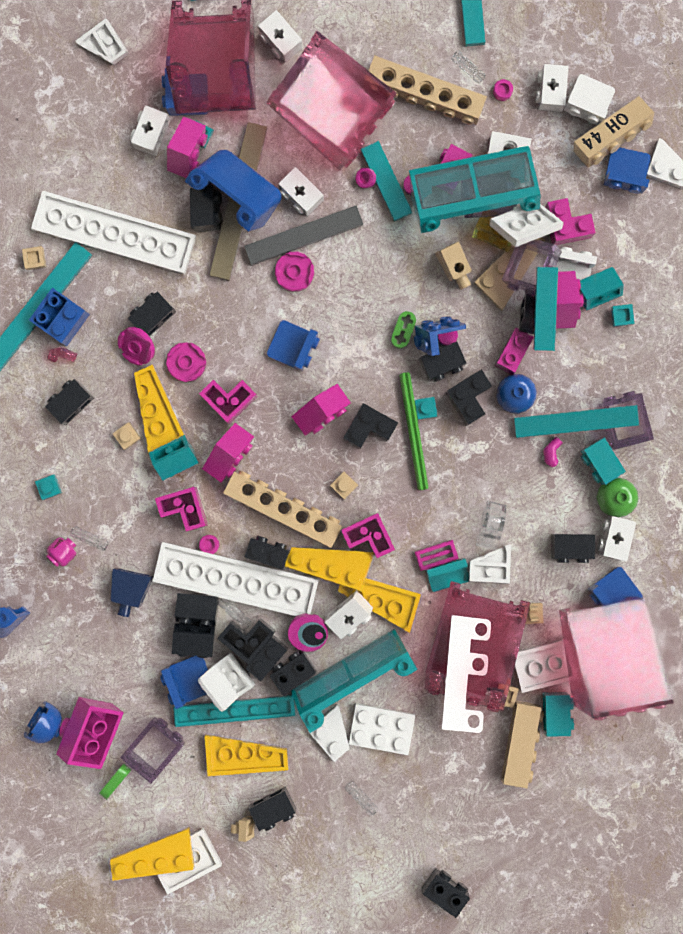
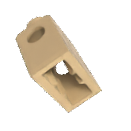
[435,242,471,290]

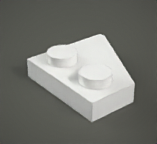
[76,18,129,65]
[646,138,683,189]
[469,545,511,584]
[308,705,350,762]

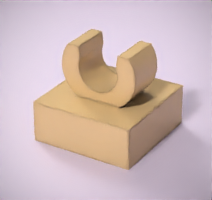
[521,602,544,624]
[231,816,255,842]

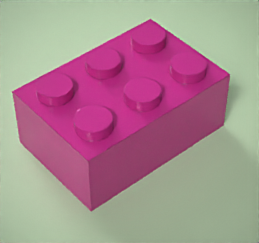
[56,697,124,769]

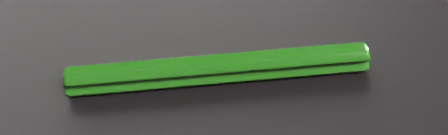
[399,372,428,491]

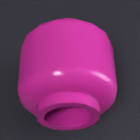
[46,537,76,567]

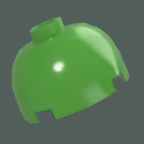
[596,478,639,517]

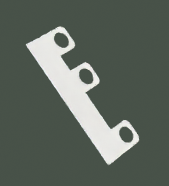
[442,615,491,733]

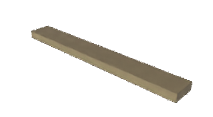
[210,122,268,281]

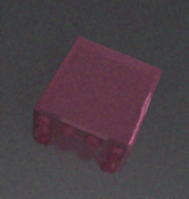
[166,0,256,114]
[267,31,397,170]
[424,581,531,712]
[559,596,674,720]

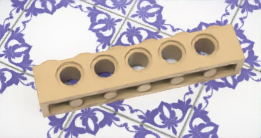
[366,55,487,125]
[223,470,342,548]

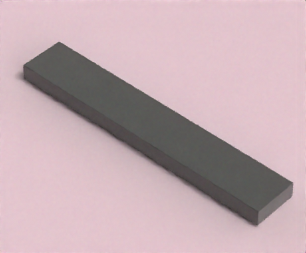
[244,205,363,266]

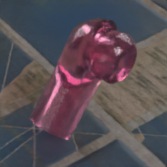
[47,347,78,362]

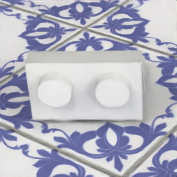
[564,74,615,125]
[551,247,597,295]
[198,653,255,712]

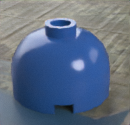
[496,374,537,414]
[24,701,62,743]

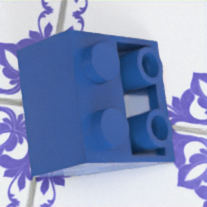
[29,287,90,346]

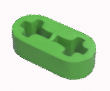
[391,311,416,349]
[99,764,132,800]

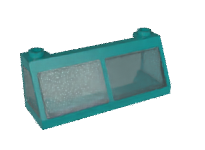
[409,146,541,233]
[291,629,418,733]

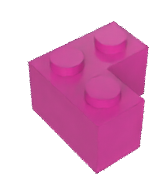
[167,116,208,178]
[545,198,596,246]
[556,271,584,329]
[199,380,258,424]
[291,384,351,436]
[202,423,254,483]
[155,487,208,531]
[341,513,395,558]

